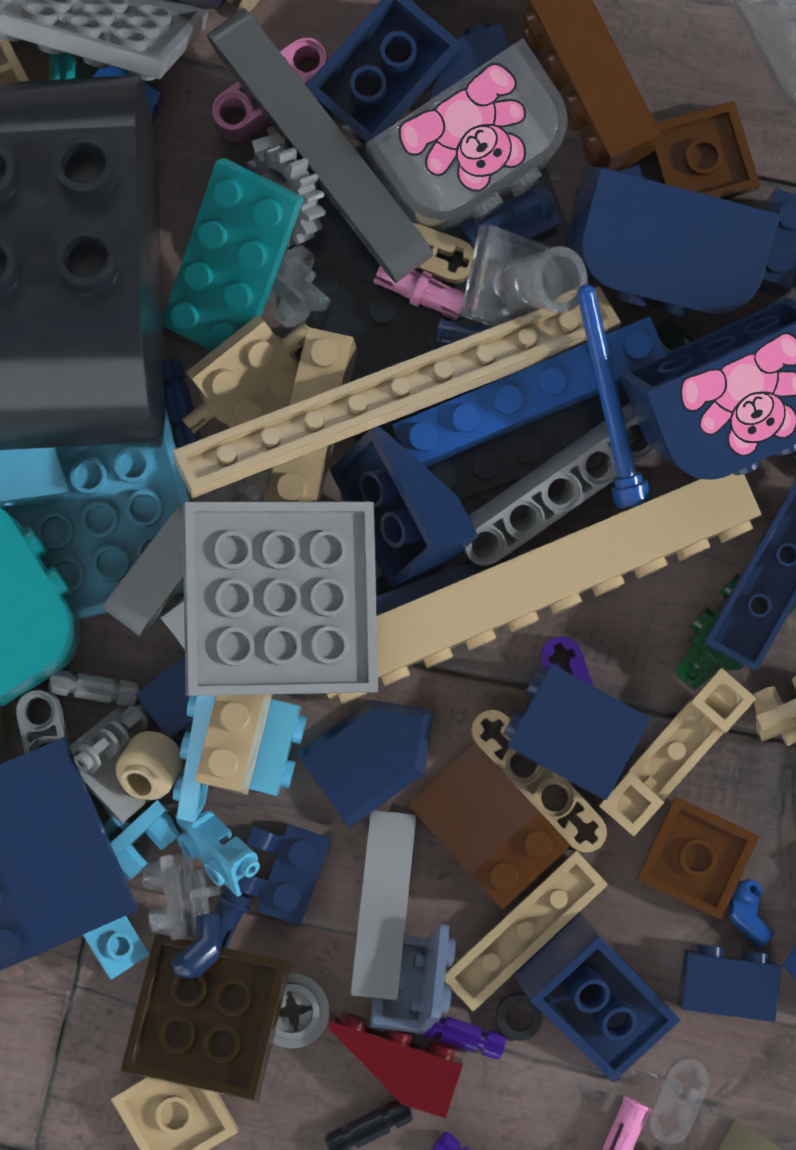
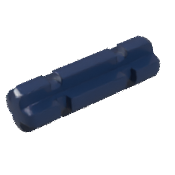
[164,359,201,447]

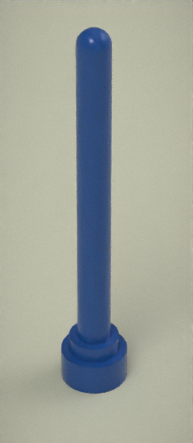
[577,284,652,508]

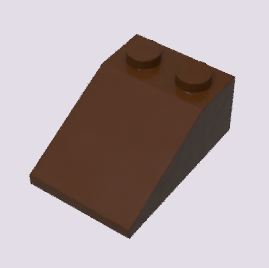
[407,742,571,909]

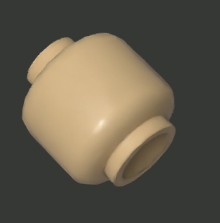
[115,731,184,800]

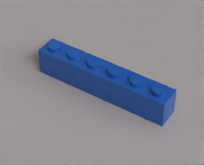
[393,316,666,467]

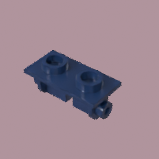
[460,184,562,265]

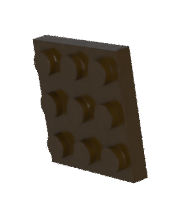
[121,933,291,1102]

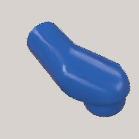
[729,879,775,949]

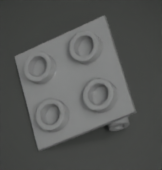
[69,705,185,824]

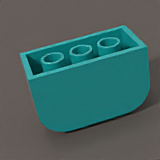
[0,508,81,706]

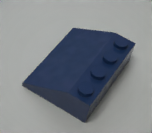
[0,738,139,971]

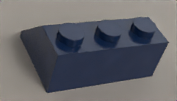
[306,0,463,149]

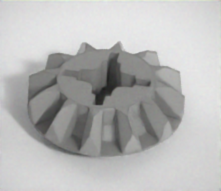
[273,974,329,1048]

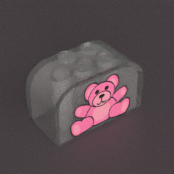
[366,38,568,230]

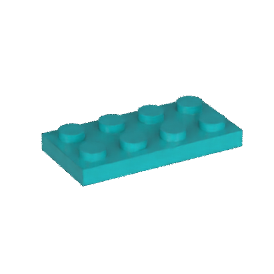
[163,158,304,351]

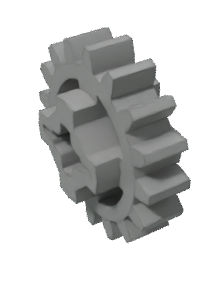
[246,144,326,247]

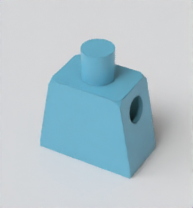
[0,447,70,508]

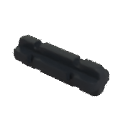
[325,1099,413,1150]

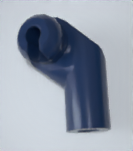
[171,914,220,979]

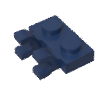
[238,823,331,926]

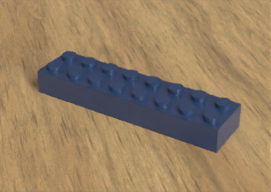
[702,476,796,672]

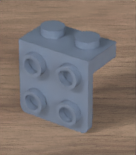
[369,924,456,1034]

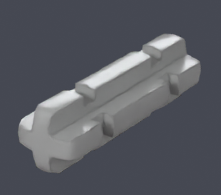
[48,670,139,706]

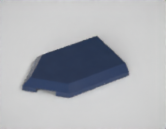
[297,700,435,828]

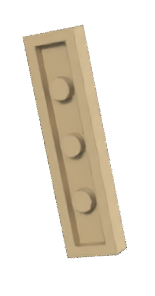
[445,850,608,1011]

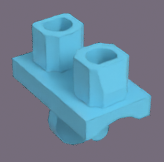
[102,799,181,880]

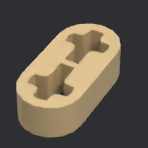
[413,223,476,284]

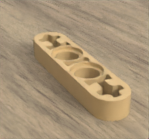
[471,710,607,853]

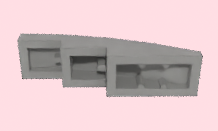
[351,810,416,1000]

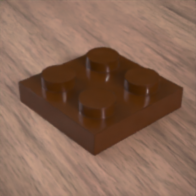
[653,101,761,200]
[635,796,760,920]

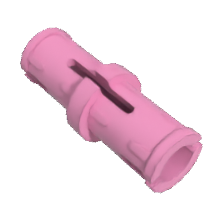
[374,266,469,321]

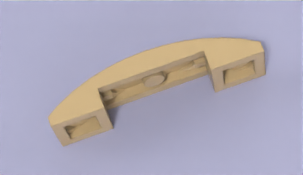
[599,668,757,836]

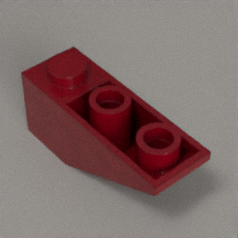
[327,1012,463,1119]

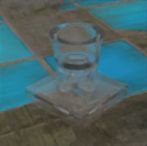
[460,225,587,327]

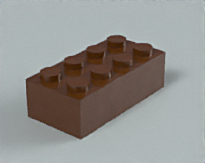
[520,0,661,172]

